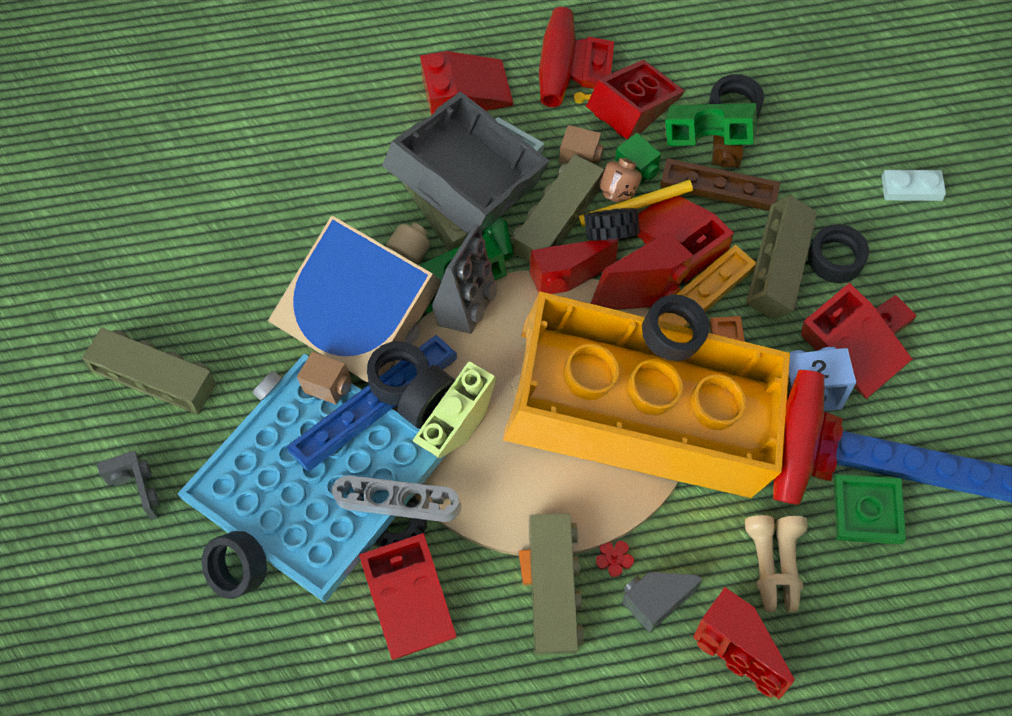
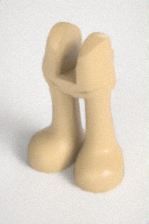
[745,515,808,613]

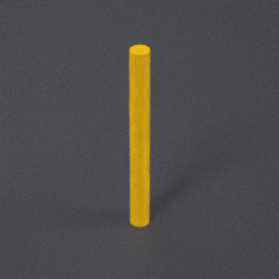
[578,180,693,227]

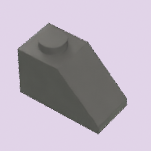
[622,572,702,633]

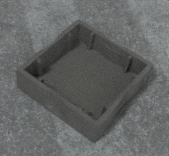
[382,91,549,234]

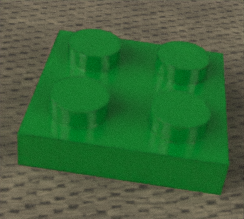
[833,474,906,544]

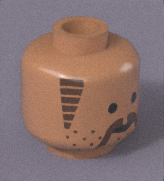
[599,158,642,203]

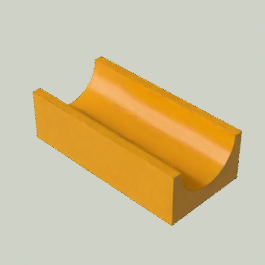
[503,291,790,498]

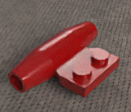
[538,7,614,108]
[773,370,843,505]

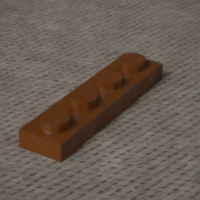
[660,158,781,211]

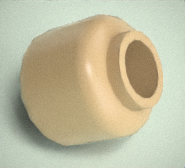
[386,223,430,265]

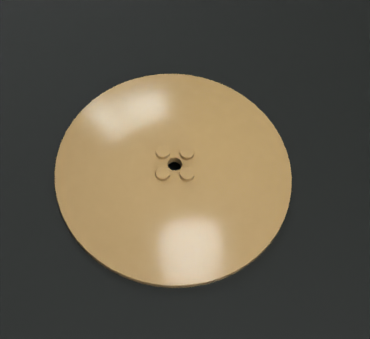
[392,270,679,556]

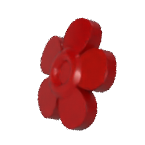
[596,541,634,577]

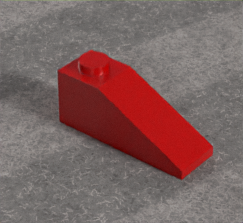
[529,238,618,294]

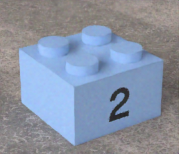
[787,347,856,411]

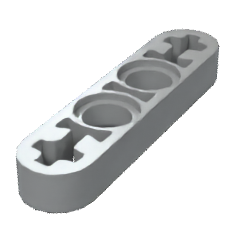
[332,476,461,522]

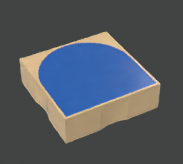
[268,216,441,382]

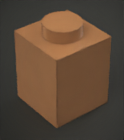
[559,125,604,165]
[297,351,352,405]

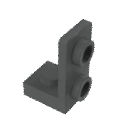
[97,450,160,520]

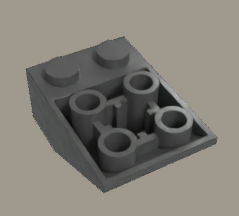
[432,224,497,334]

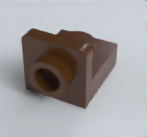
[711,135,744,168]

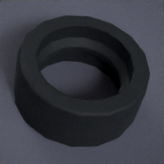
[709,74,764,120]
[808,224,869,284]
[642,294,709,361]
[367,341,428,405]
[398,365,455,429]
[201,531,267,599]

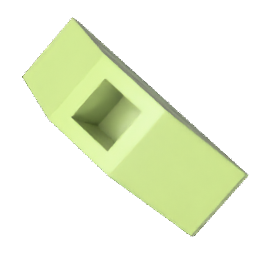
[413,361,496,459]

